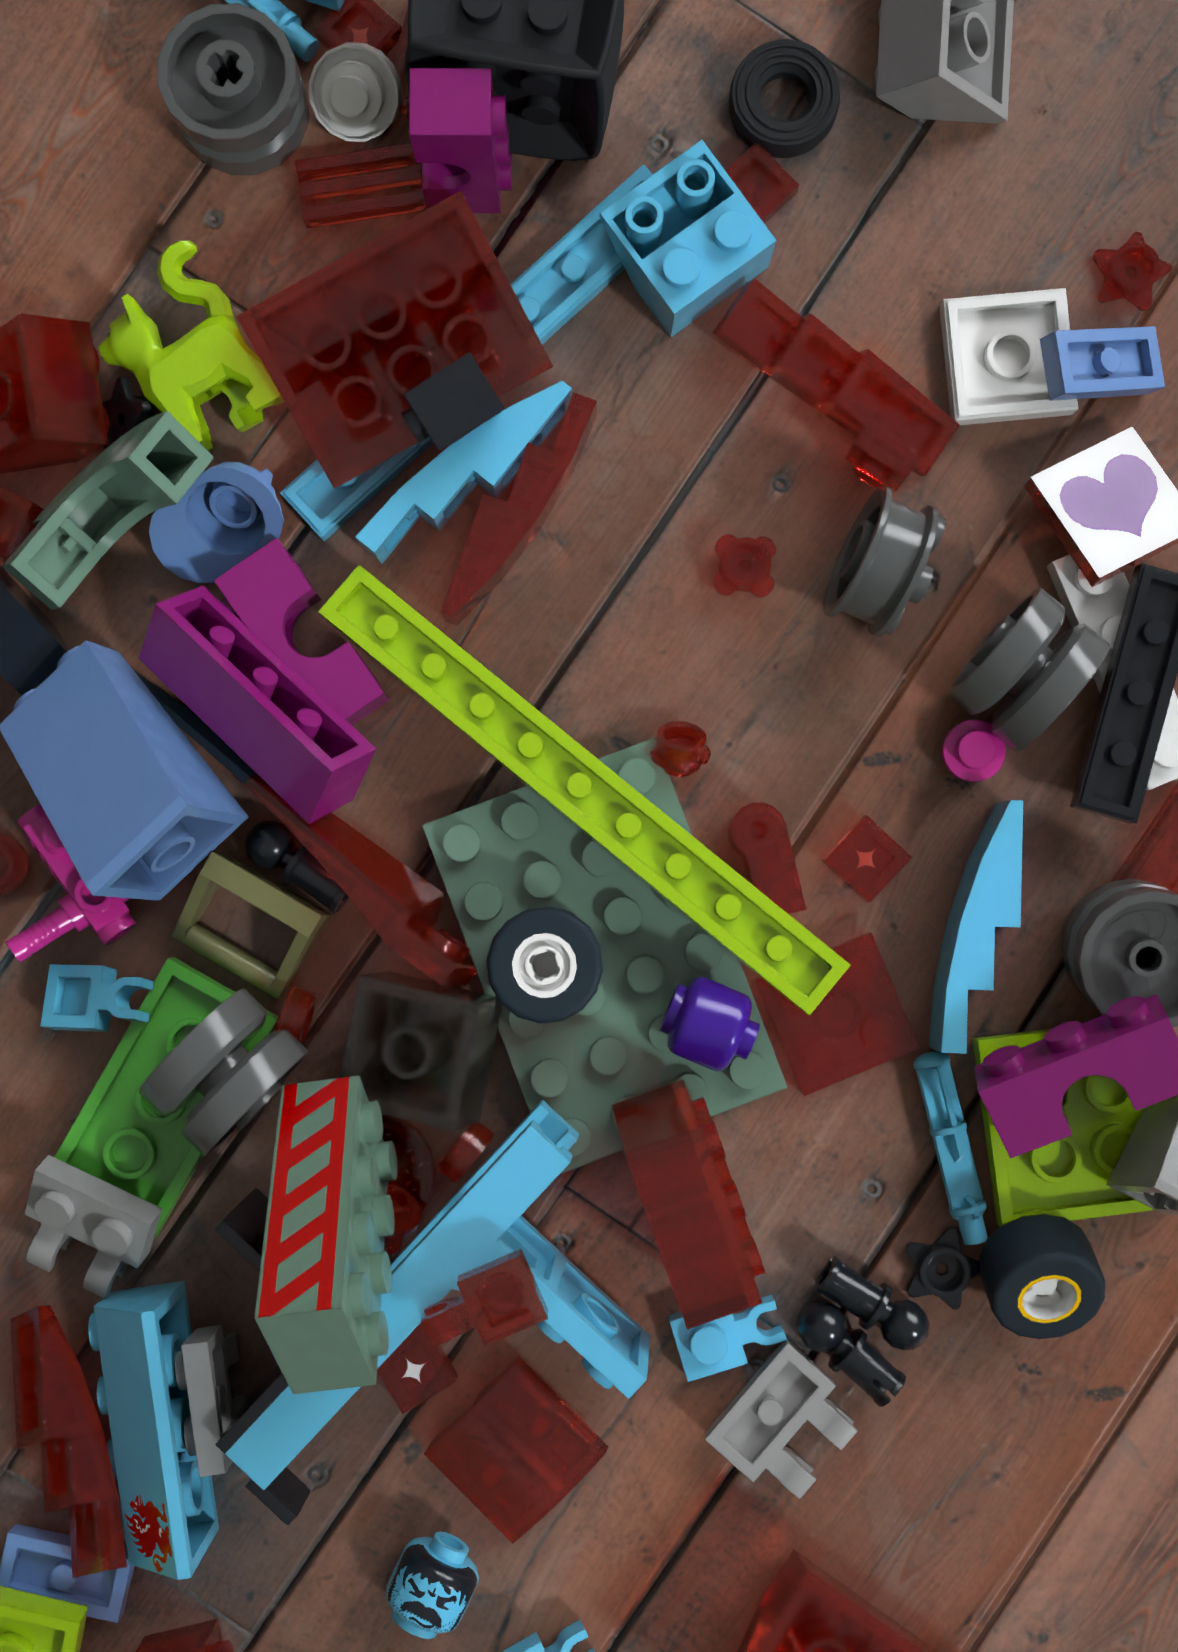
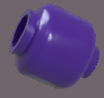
[659,977,760,1071]

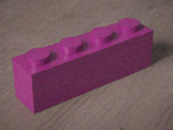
[139,586,376,824]

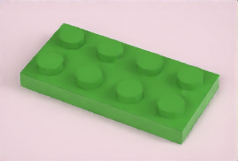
[54,957,281,1239]

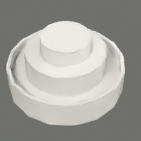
[309,42,402,142]

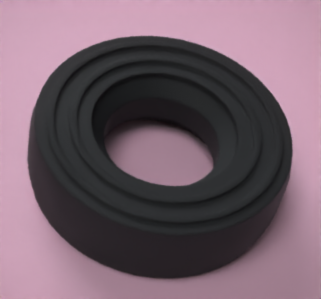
[729,39,840,158]

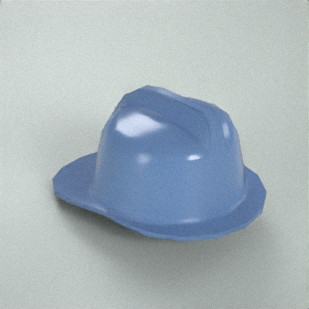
[149,462,284,583]

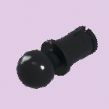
[245,820,358,914]
[814,1256,930,1351]
[797,1301,906,1407]

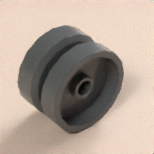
[157,3,309,175]
[947,587,1110,752]
[1061,878,1178,1027]
[139,988,309,1157]

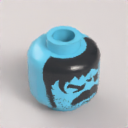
[385,1531,479,1639]

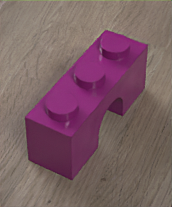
[409,68,512,213]
[214,538,391,726]
[974,994,1178,1159]

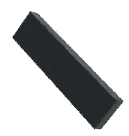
[1070,563,1178,824]

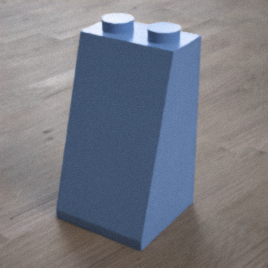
[0,640,249,901]

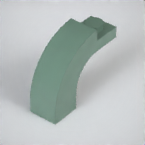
[2,411,214,610]

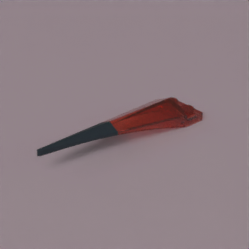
[135,671,477,988]

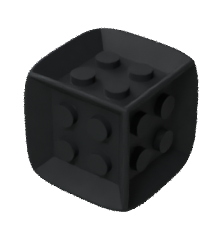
[405,0,624,161]

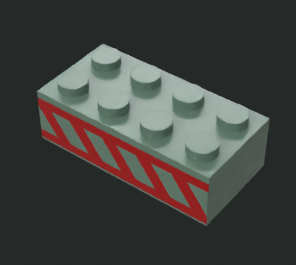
[254,1076,397,1394]

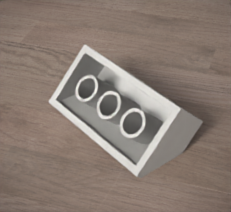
[875,0,1014,124]

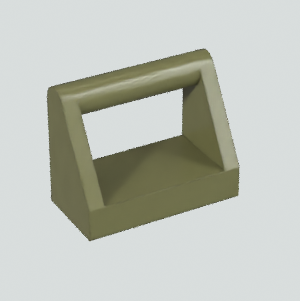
[172,851,331,1000]

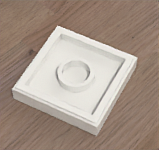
[939,288,1078,426]

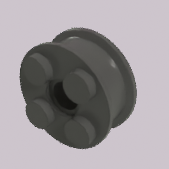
[823,485,946,637]

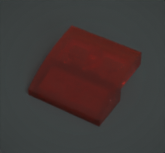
[424,1357,608,1544]

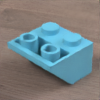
[600,140,777,338]

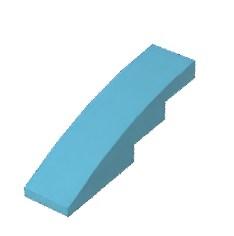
[355,381,573,564]
[929,800,1023,1054]

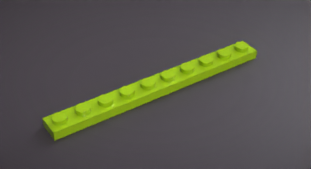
[318,565,851,1016]

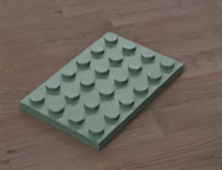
[422,737,788,1174]

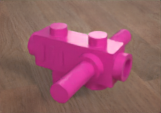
[5,804,137,963]

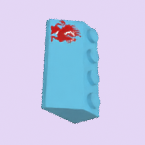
[88,1280,219,1580]

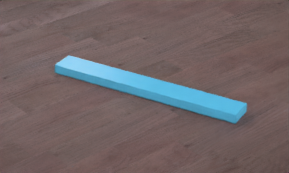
[280,164,653,542]

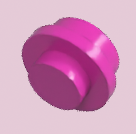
[942,720,1006,782]

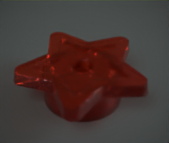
[1093,232,1172,311]

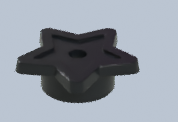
[96,376,155,450]
[906,1228,980,1310]

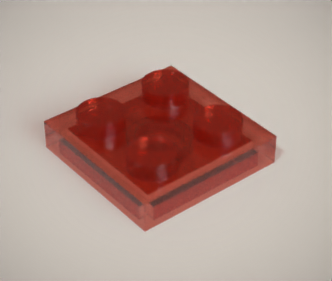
[754,932,920,1096]

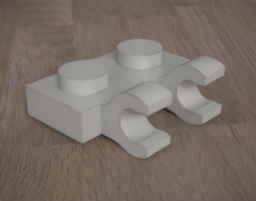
[25,1155,162,1299]
[175,1325,246,1477]
[705,1338,858,1499]

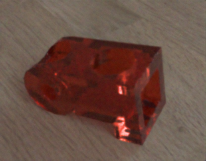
[728,802,806,914]

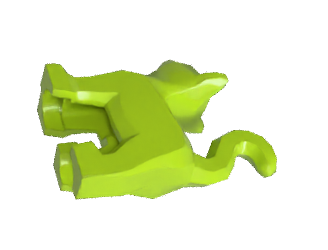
[98,240,285,452]

